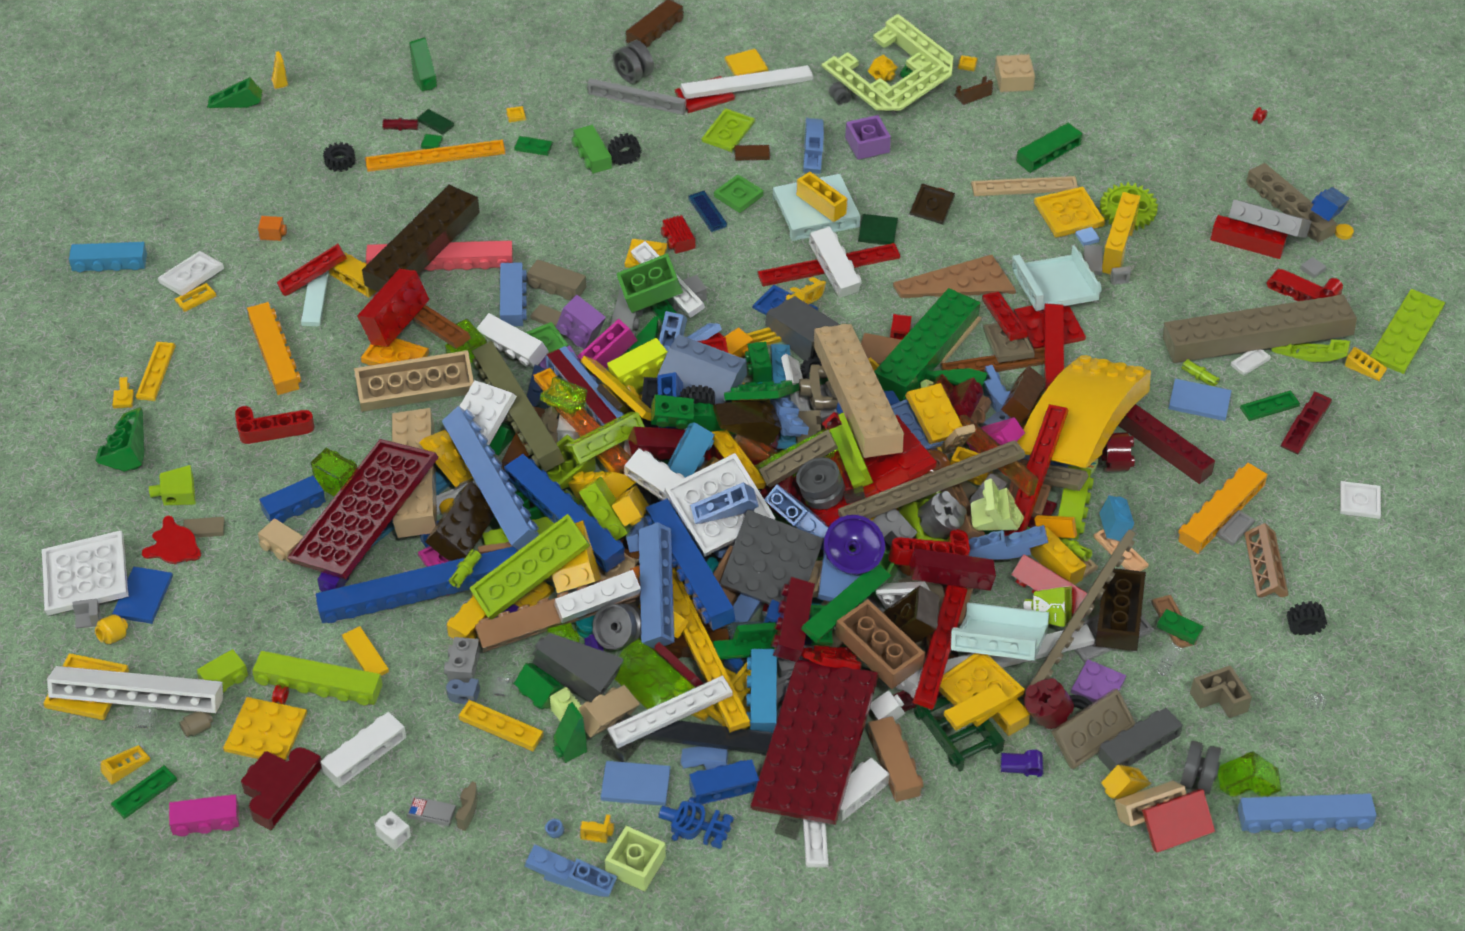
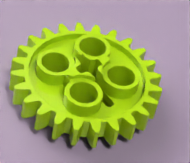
[1100,182,1158,231]

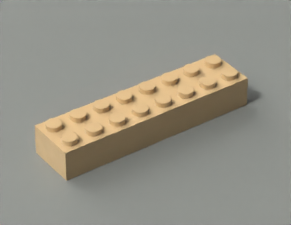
[392,408,437,538]

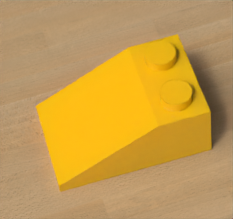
[552,521,601,593]

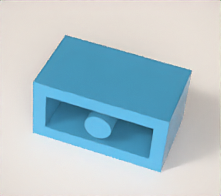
[1099,495,1134,541]

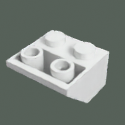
[876,581,930,609]

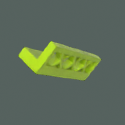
[564,412,644,464]
[830,412,873,490]

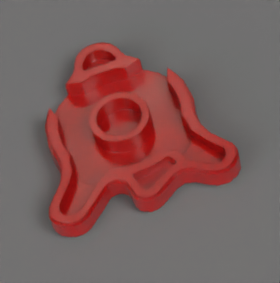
[142,515,201,564]
[801,645,862,669]

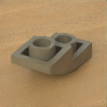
[456,781,478,831]

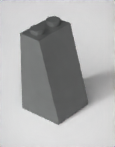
[765,296,840,361]
[533,633,624,703]

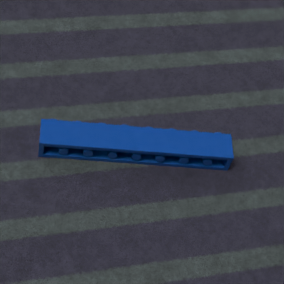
[504,454,625,573]
[644,498,736,630]

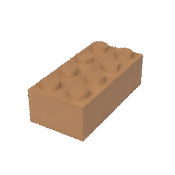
[836,599,925,689]

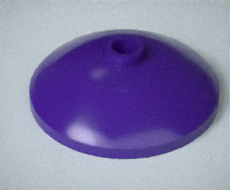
[824,515,885,575]

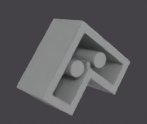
[872,509,917,546]

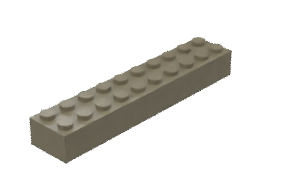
[1163,295,1357,363]

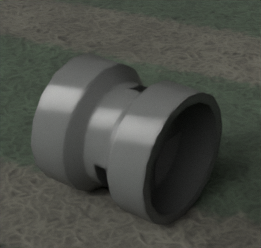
[829,82,851,105]

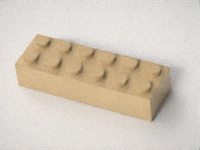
[354,350,474,412]

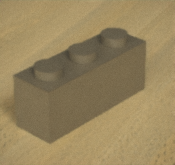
[527,259,586,300]

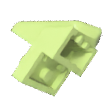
[970,478,1024,531]

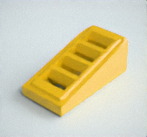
[271,51,288,89]
[1345,347,1387,381]
[101,745,150,785]

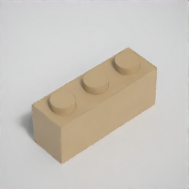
[579,685,640,738]
[1115,781,1186,827]

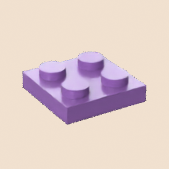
[1071,660,1126,703]

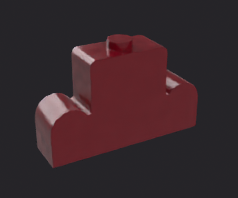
[241,747,322,831]

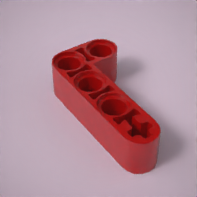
[1267,269,1343,302]
[235,406,315,444]
[888,529,970,566]

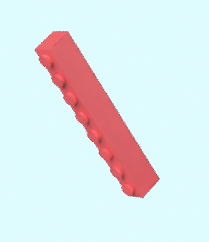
[366,240,513,271]

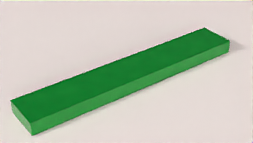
[801,564,892,643]

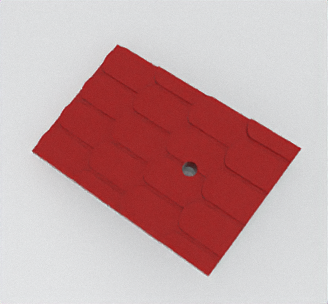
[794,415,937,527]

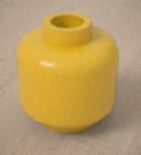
[95,614,128,644]

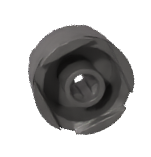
[918,491,966,539]

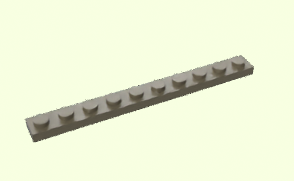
[838,440,1025,519]
[1022,529,1136,699]

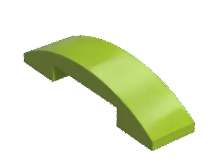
[1271,339,1351,362]

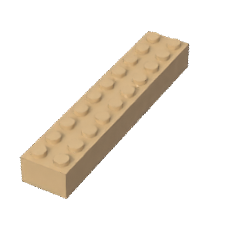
[814,324,904,458]

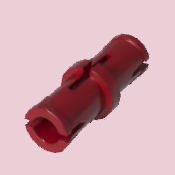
[383,118,418,131]

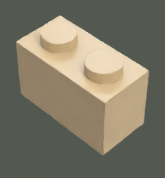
[258,518,304,563]

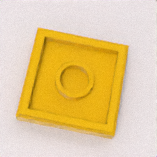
[725,49,768,76]

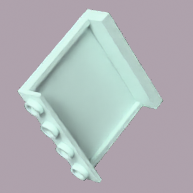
[773,174,860,241]
[1012,245,1102,311]
[951,602,1049,661]

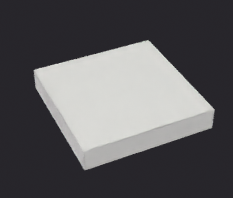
[1340,481,1381,519]

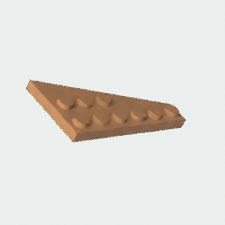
[893,254,1016,298]

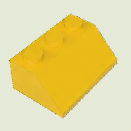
[568,471,636,503]

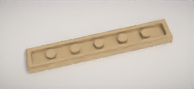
[971,176,1078,196]

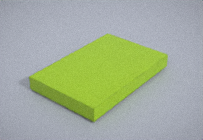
[701,108,755,152]

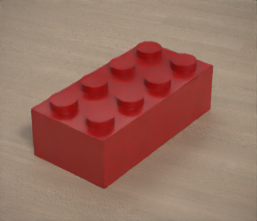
[357,269,430,347]

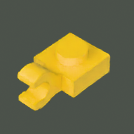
[112,377,134,408]

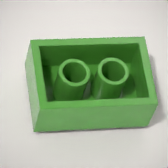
[616,253,683,313]

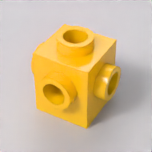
[867,54,898,82]

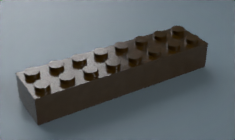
[362,184,480,292]

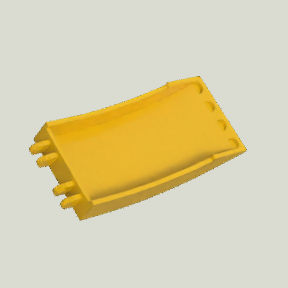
[1017,355,1151,468]

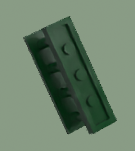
[913,697,1005,772]

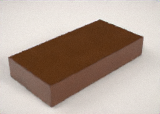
[735,145,770,161]

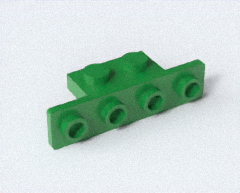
[713,622,778,659]

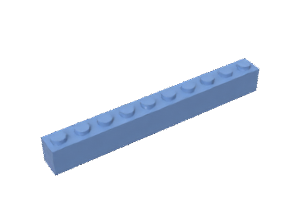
[442,406,539,550]

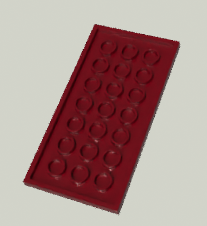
[287,439,439,579]
[751,660,879,825]

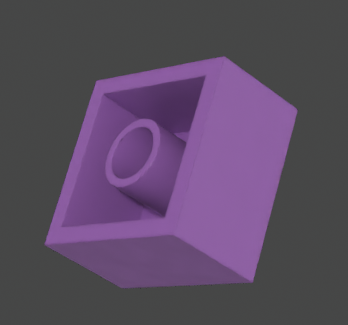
[845,115,891,160]
[556,295,606,349]

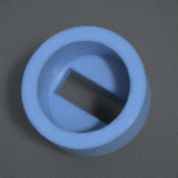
[545,819,564,838]

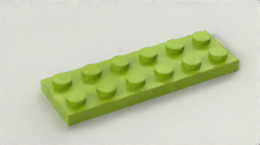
[1370,289,1446,374]
[469,514,590,620]

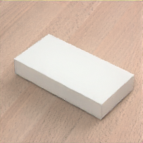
[1231,349,1271,376]

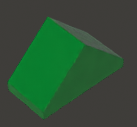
[489,422,516,456]

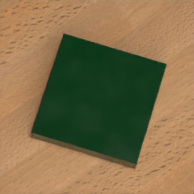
[858,214,898,245]

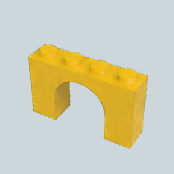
[1102,192,1140,274]

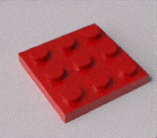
[1014,305,1086,349]

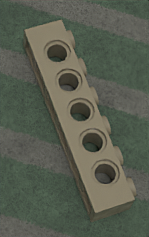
[1246,163,1337,243]

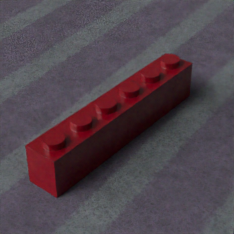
[1118,404,1215,485]

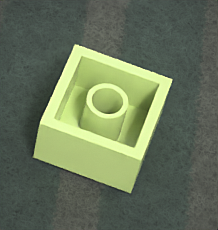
[605,826,666,892]

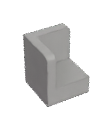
[72,598,101,629]

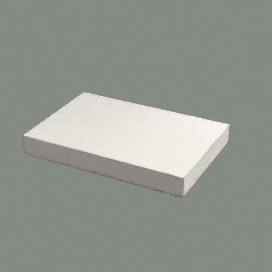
[158,251,224,296]

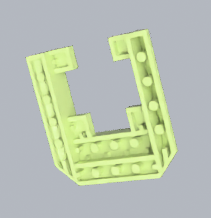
[822,14,953,111]

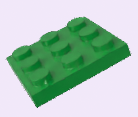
[724,380,800,400]

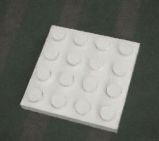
[665,453,775,557]
[42,531,129,616]

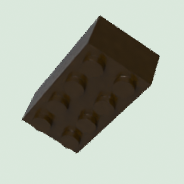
[425,481,495,561]
[1096,568,1146,651]

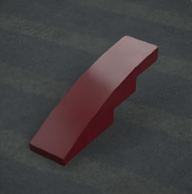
[1280,391,1332,454]

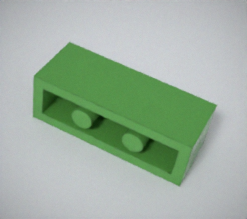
[572,125,612,174]

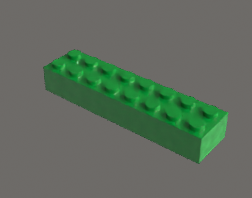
[874,288,981,402]

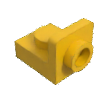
[580,814,614,843]

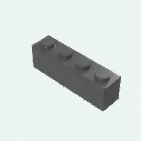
[1098,708,1183,771]

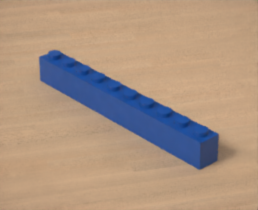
[315,546,517,623]

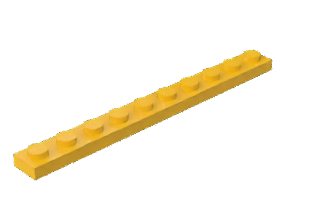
[672,567,750,732]

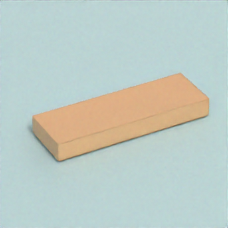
[1094,529,1149,571]

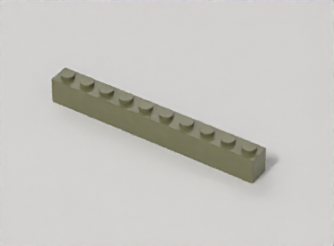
[472,341,565,472]

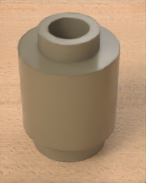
[179,711,213,737]

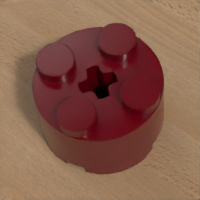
[1101,432,1135,472]
[1025,678,1074,729]

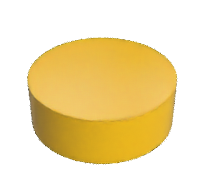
[1335,224,1354,240]

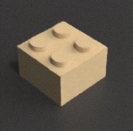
[995,54,1035,92]

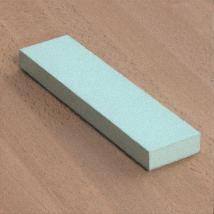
[301,270,329,326]

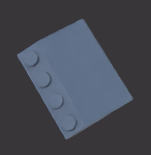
[657,334,747,404]

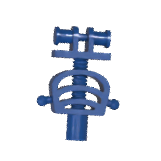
[659,797,734,849]

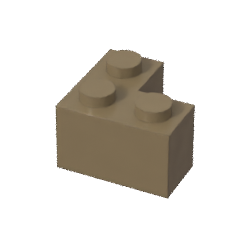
[1190,665,1252,718]

